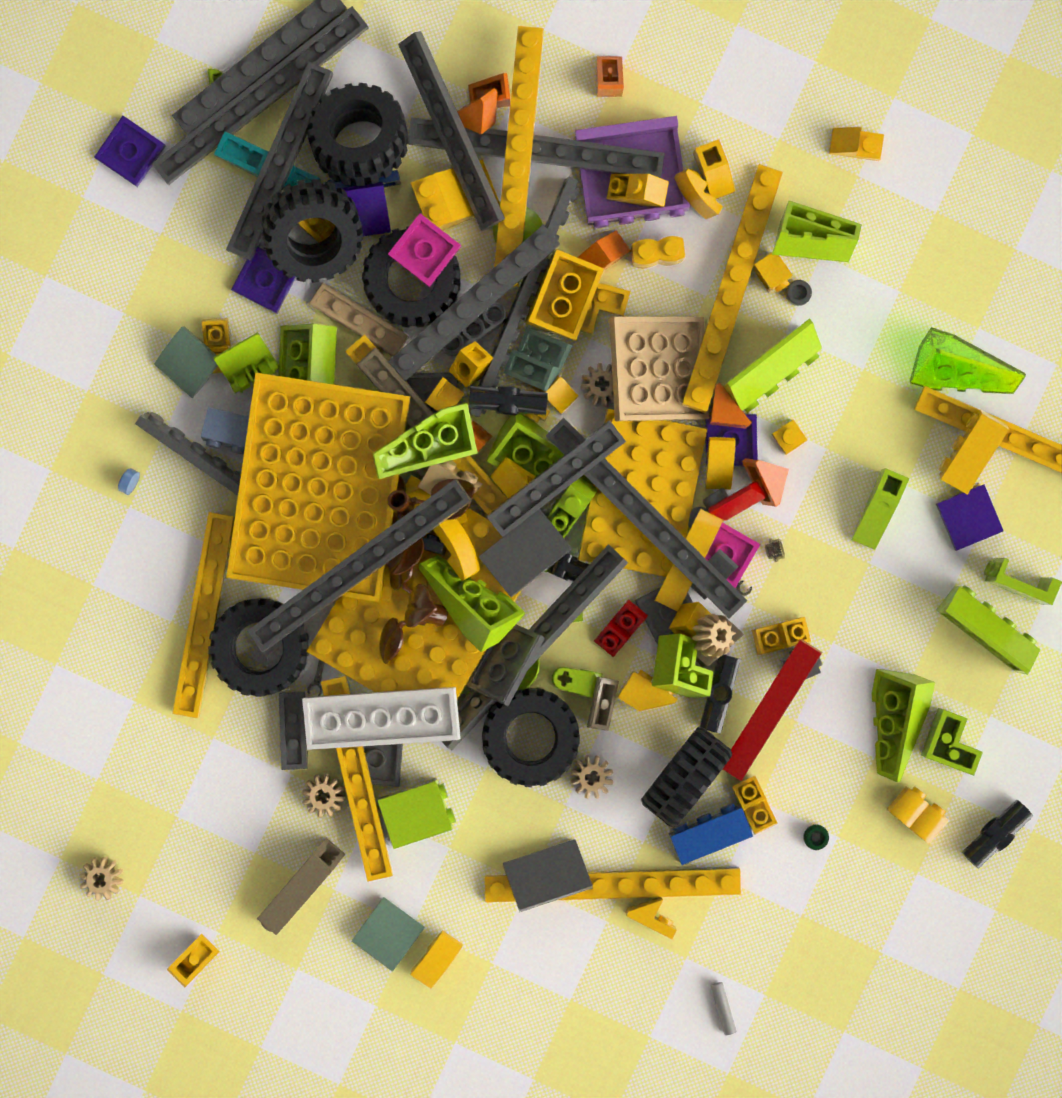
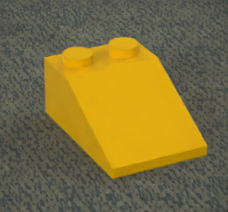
[411,159,500,231]

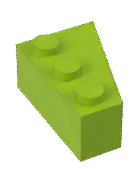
[772,200,862,263]

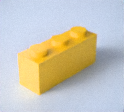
[938,409,1009,495]

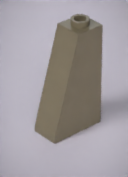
[257,838,345,935]

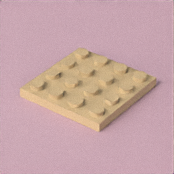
[609,317,710,421]

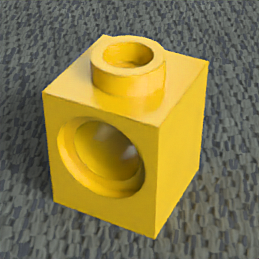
[752,253,793,293]
[449,341,493,388]

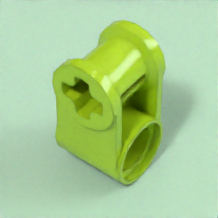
[552,667,603,698]

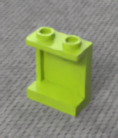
[984,558,1062,605]
[378,779,456,849]

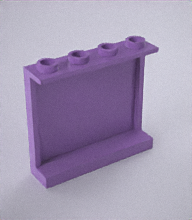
[575,116,690,228]

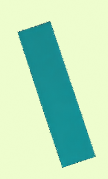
[214,132,321,187]

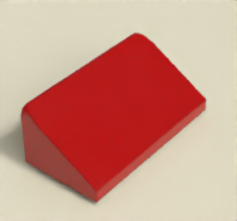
[708,481,766,520]

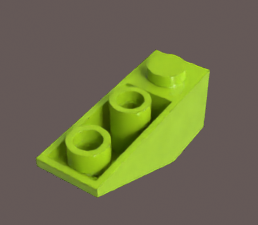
[851,468,910,550]
[547,477,598,538]

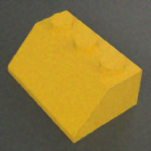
[525,249,604,341]

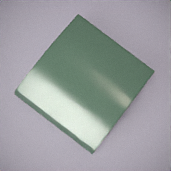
[154,326,218,398]
[503,327,573,391]
[351,897,425,972]

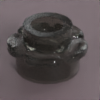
[765,538,785,562]

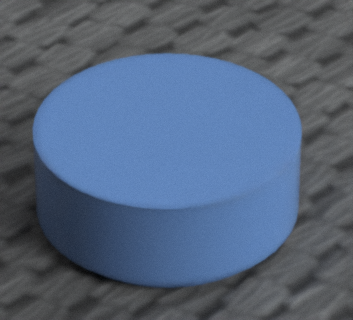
[118,468,140,495]

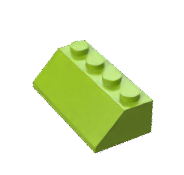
[278,323,337,384]
[936,585,1041,675]

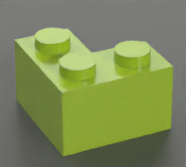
[652,634,714,698]
[921,708,983,776]

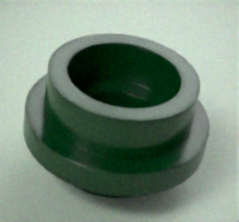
[803,824,829,850]

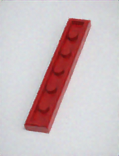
[723,639,823,781]

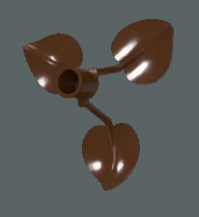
[386,475,475,575]
[380,568,448,665]

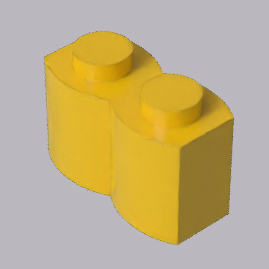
[631,236,685,269]
[886,786,949,844]

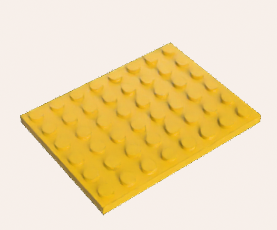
[226,373,411,602]
[306,475,522,699]

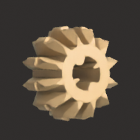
[580,363,614,407]
[691,614,736,658]
[571,755,613,799]
[302,774,345,818]
[79,856,124,901]

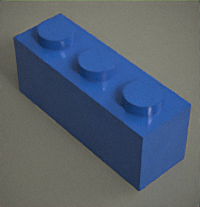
[669,804,753,865]

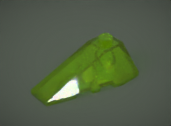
[910,327,1026,394]

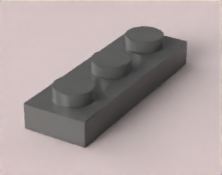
[279,692,308,770]

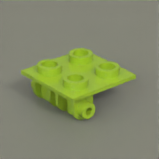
[213,332,279,394]

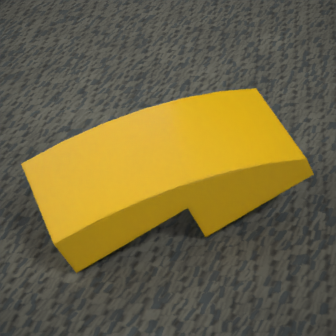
[674,168,723,220]
[202,318,231,374]
[705,437,735,490]
[751,617,811,655]
[732,776,778,835]
[410,930,463,989]

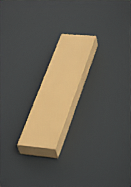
[309,282,409,356]

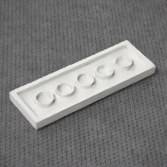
[302,687,460,750]

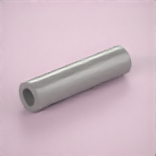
[710,982,737,1035]

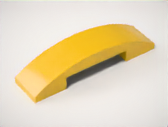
[407,489,481,581]
[655,509,723,612]

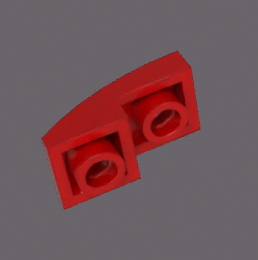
[594,599,648,657]

